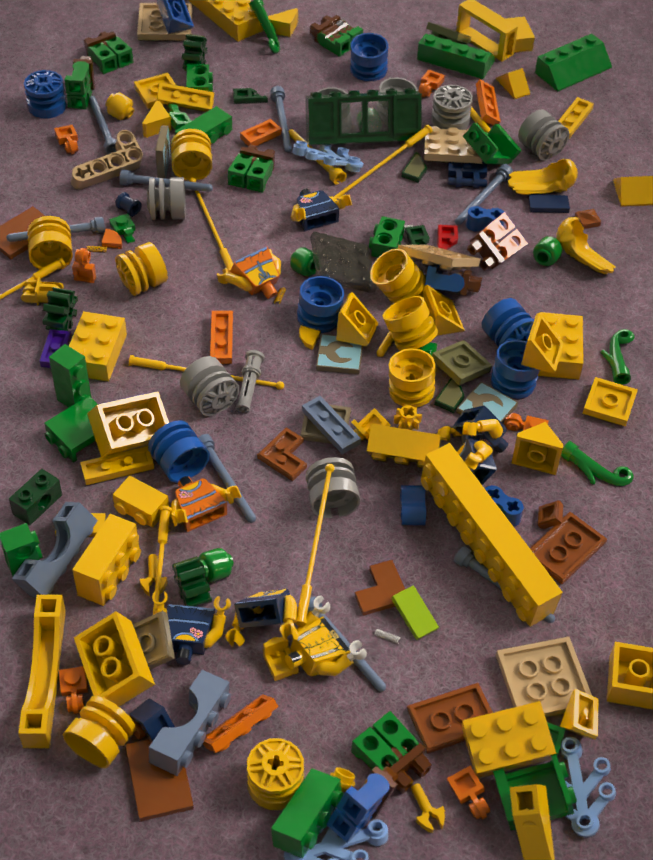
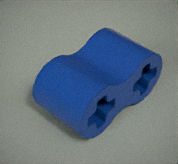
[466,206,504,232]
[400,485,426,525]
[485,485,523,527]

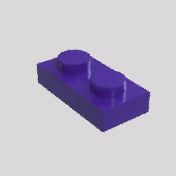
[40,329,72,368]

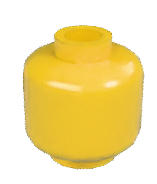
[105,92,134,120]

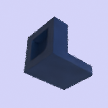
[129,698,175,742]

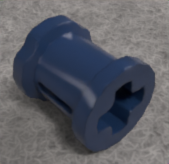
[115,192,142,217]

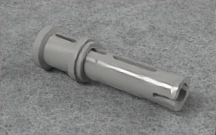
[236,350,265,413]

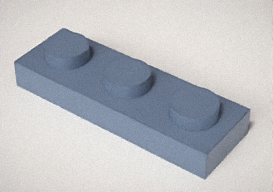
[302,396,361,454]

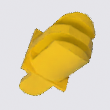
[21,277,64,305]

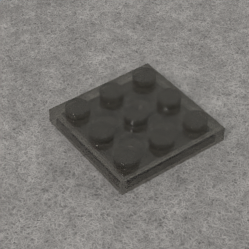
[310,231,377,293]

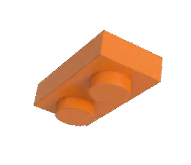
[240,119,282,146]

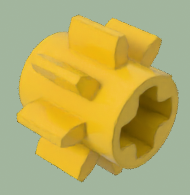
[393,405,422,430]

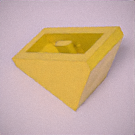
[268,8,298,37]
[496,68,530,100]
[142,101,171,137]
[560,689,598,740]

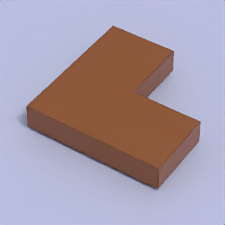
[257,427,307,481]
[355,560,405,616]

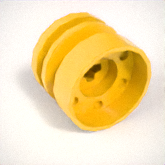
[171,129,212,180]
[27,216,73,270]
[115,242,168,296]
[370,249,426,304]
[382,296,438,351]
[388,348,435,407]
[63,696,136,768]
[247,738,304,810]

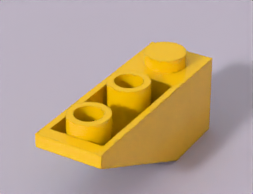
[510,784,555,860]

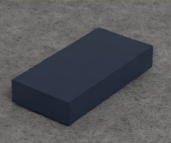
[528,195,570,213]

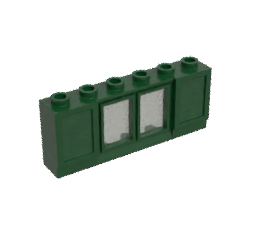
[305,88,422,145]

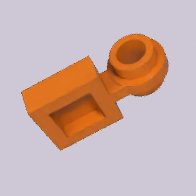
[418,70,445,98]
[54,125,78,155]
[72,248,96,283]
[504,413,549,431]
[59,666,88,714]
[447,766,491,820]

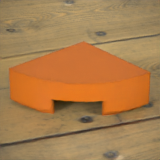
[102,229,122,249]

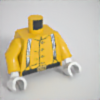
[285,596,367,676]

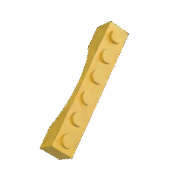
[18,595,66,748]

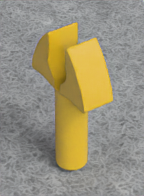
[140,554,167,596]
[411,783,445,833]

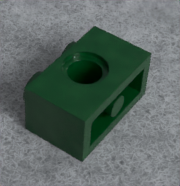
[9,468,62,526]

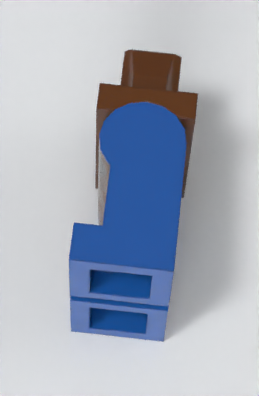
[425,264,482,295]
[326,766,399,843]

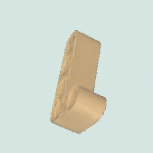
[71,130,143,189]

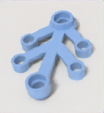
[292,141,363,172]
[560,737,616,837]
[284,820,388,860]

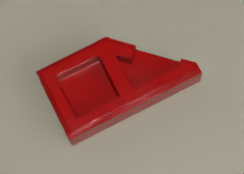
[437,225,458,250]

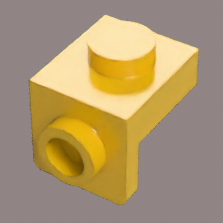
[351,408,391,440]
[263,636,298,681]

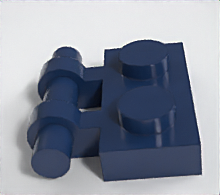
[448,160,487,189]

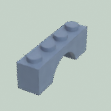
[12,502,98,598]
[149,670,231,776]

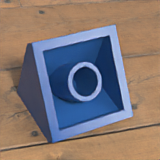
[157,0,194,34]

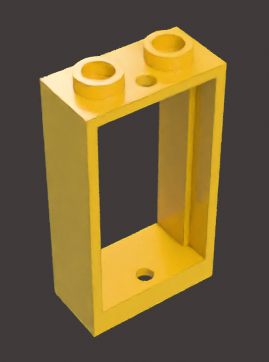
[456,0,518,62]

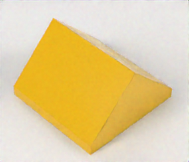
[613,176,653,206]
[423,285,465,336]
[336,292,378,346]
[521,312,564,373]
[511,422,563,475]

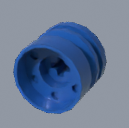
[351,33,388,81]
[24,70,67,119]
[297,276,344,333]
[481,298,534,347]
[491,340,540,399]
[148,420,210,483]

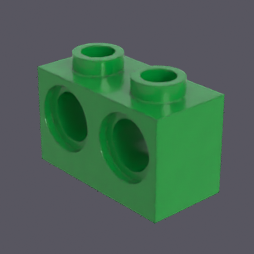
[186,64,213,92]
[369,216,405,258]
[0,523,43,577]

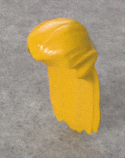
[508,159,577,195]
[556,217,616,274]

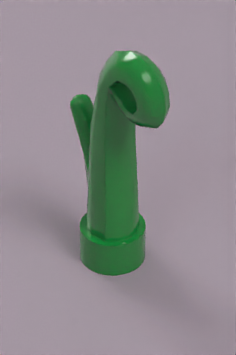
[248,0,280,53]
[600,329,635,384]
[561,441,634,486]

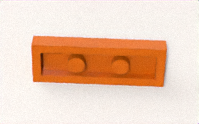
[476,79,500,126]
[210,311,233,364]
[203,694,279,753]

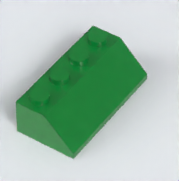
[535,33,612,92]
[417,34,496,79]

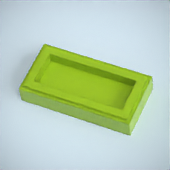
[391,585,439,640]

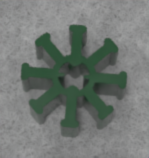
[182,34,207,71]
[42,287,78,331]
[172,556,212,607]

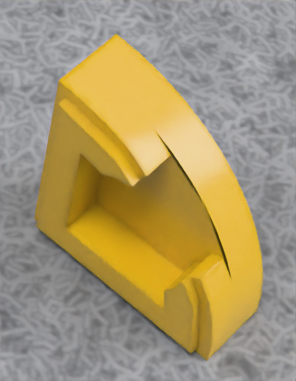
[299,325,320,350]

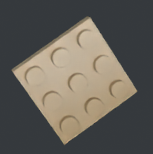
[137,3,192,40]
[424,126,482,164]
[398,245,481,270]
[496,637,592,717]

